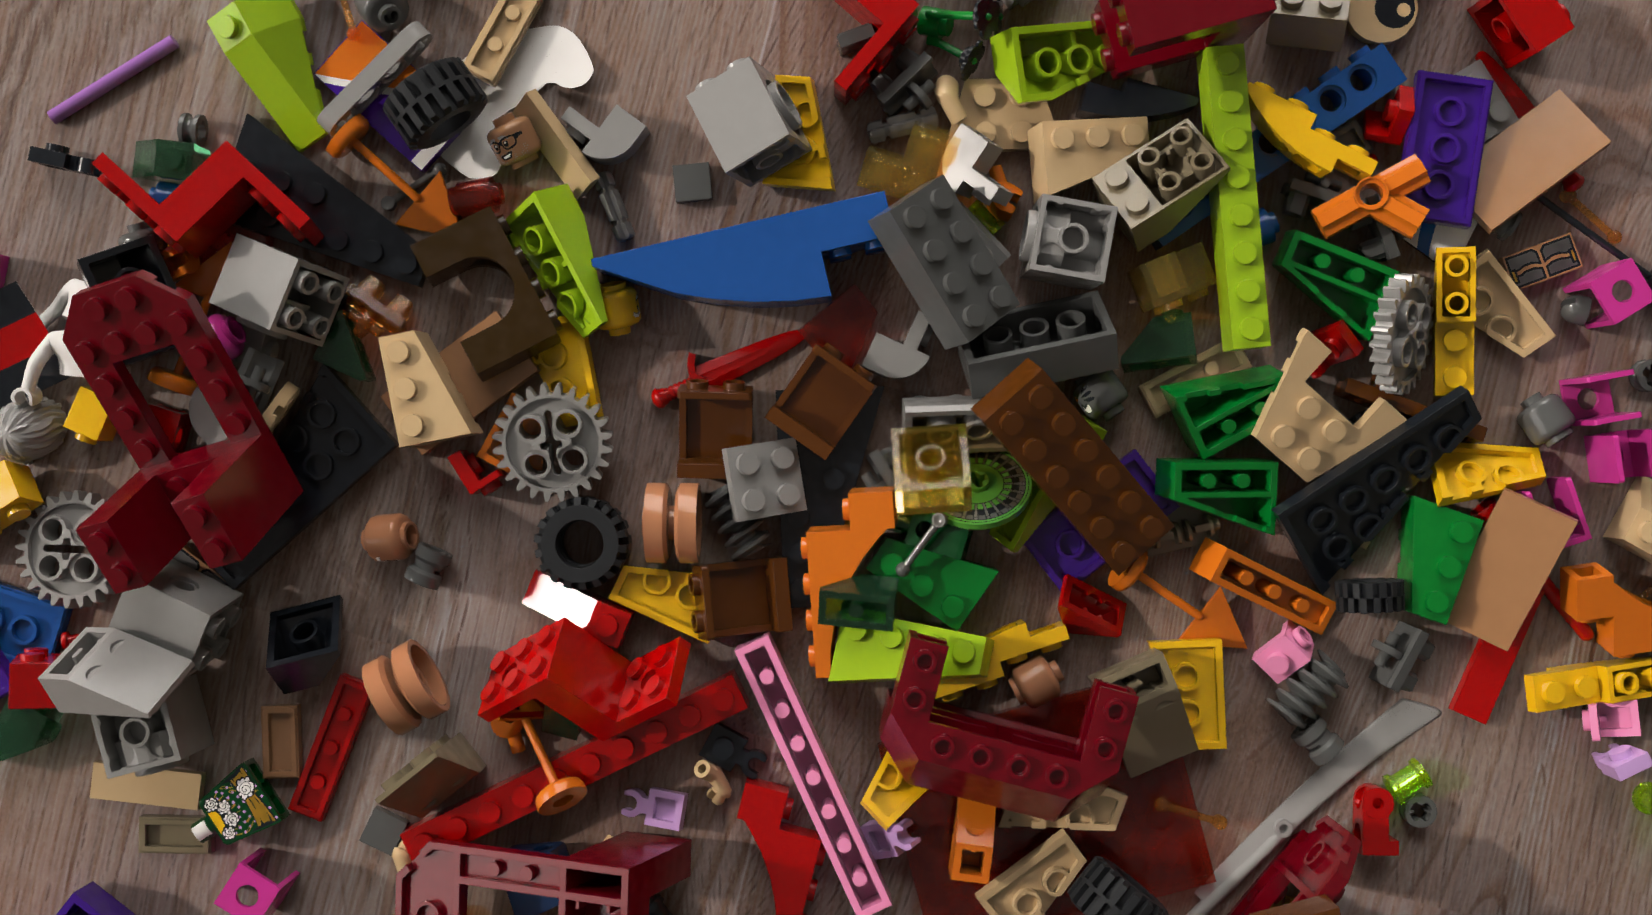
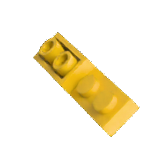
[1248,82,1378,181]
[1432,246,1476,396]
[935,619,1070,702]
[1524,657,1652,713]

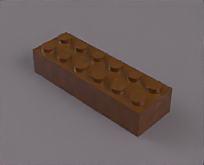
[971,358,1175,576]

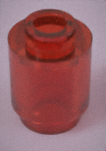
[447,176,505,219]

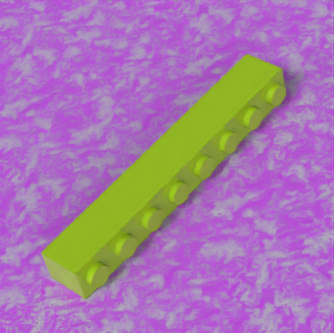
[1196,43,1271,352]

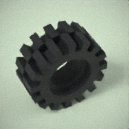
[1335,577,1405,614]

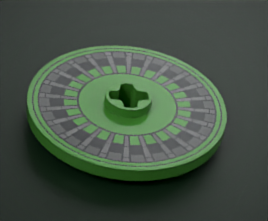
[921,451,1032,530]

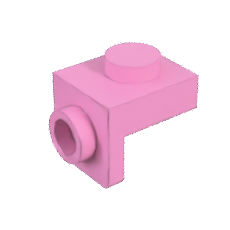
[1252,620,1314,684]
[1582,699,1641,741]

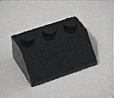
[77,234,176,367]

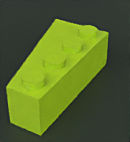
[828,608,994,684]

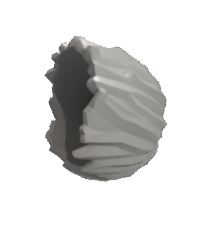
[0,396,68,466]

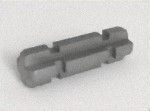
[867,106,939,144]
[595,171,635,242]

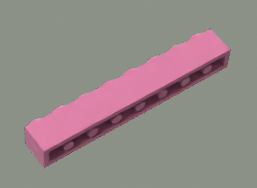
[735,631,892,915]

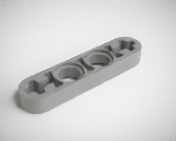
[317,21,432,136]

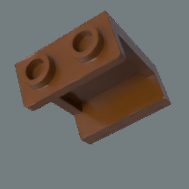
[764,342,877,460]
[677,379,753,479]
[688,556,793,641]

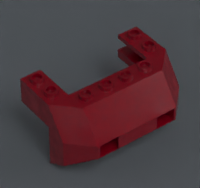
[879,629,1139,822]

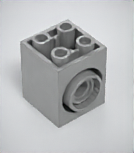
[686,56,812,187]
[1019,194,1118,291]
[209,233,350,347]
[108,559,244,679]
[91,674,215,779]

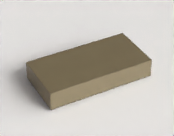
[138,814,216,854]

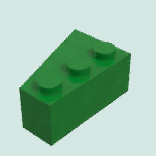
[1272,230,1400,341]
[1160,365,1283,460]
[1155,457,1279,536]
[1397,495,1484,625]
[865,536,999,631]

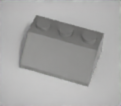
[902,394,1007,455]

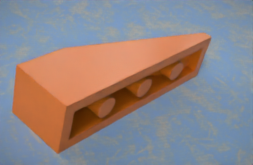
[1189,537,1336,635]

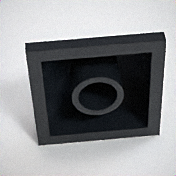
[266,595,343,694]

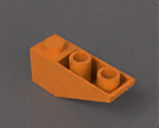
[948,797,996,884]

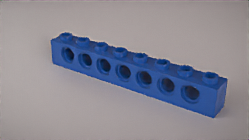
[1152,43,1407,251]

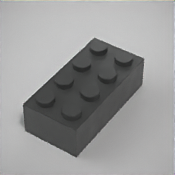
[868,174,1020,350]
[957,290,1119,399]

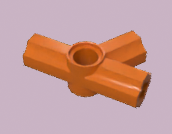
[1311,154,1431,240]

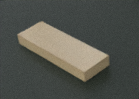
[464,0,544,88]
[513,89,600,200]
[1137,342,1252,419]
[90,760,206,810]

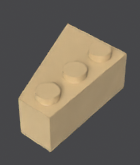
[1027,116,1149,204]
[378,330,483,448]

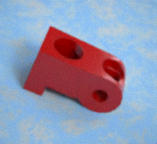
[1352,783,1399,856]

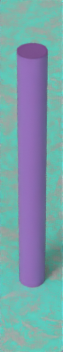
[47,35,179,124]

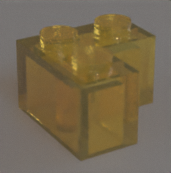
[857,120,950,199]
[1127,242,1217,316]

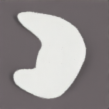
[441,26,594,179]

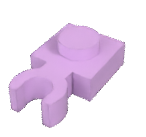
[1591,743,1652,782]
[621,787,688,831]
[860,818,921,860]

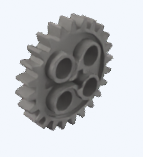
[1369,273,1434,395]
[492,382,614,502]
[15,490,115,609]

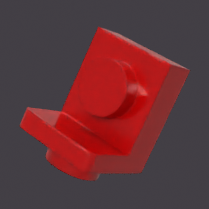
[1363,85,1415,145]
[1310,319,1364,379]
[447,450,508,497]

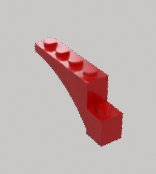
[737,777,826,915]

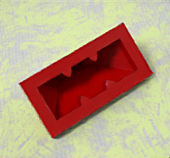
[1057,574,1127,637]

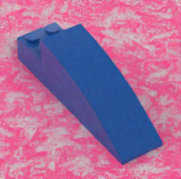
[591,190,888,308]

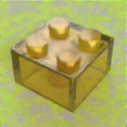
[891,423,972,516]

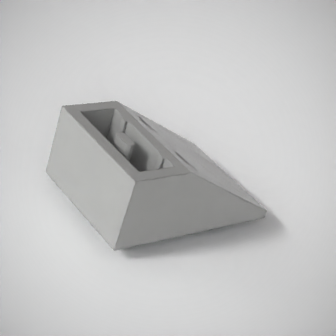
[38,627,195,718]

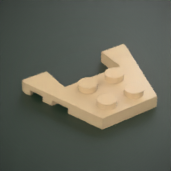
[935,78,1074,188]
[1251,328,1407,483]

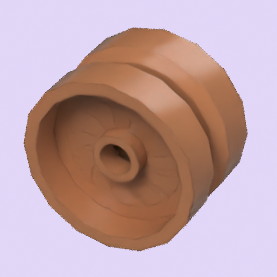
[642,483,702,563]
[362,639,451,736]

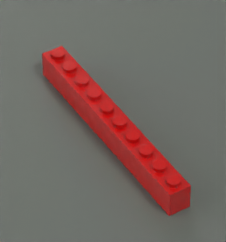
[400,669,750,861]

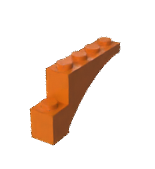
[801,486,898,678]
[1560,562,1652,658]

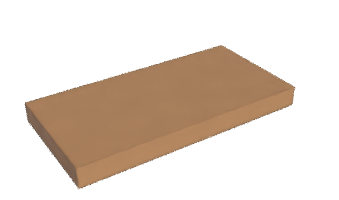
[1473,89,1612,235]
[380,311,541,455]
[1448,487,1578,651]

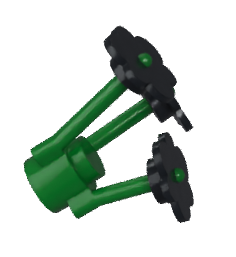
[917,0,1004,81]

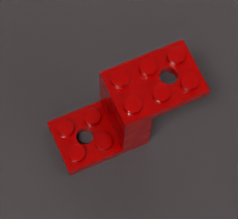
[834,0,920,105]
[92,140,325,259]
[478,617,691,741]

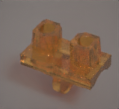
[345,274,414,339]

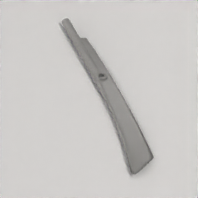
[1186,698,1442,915]

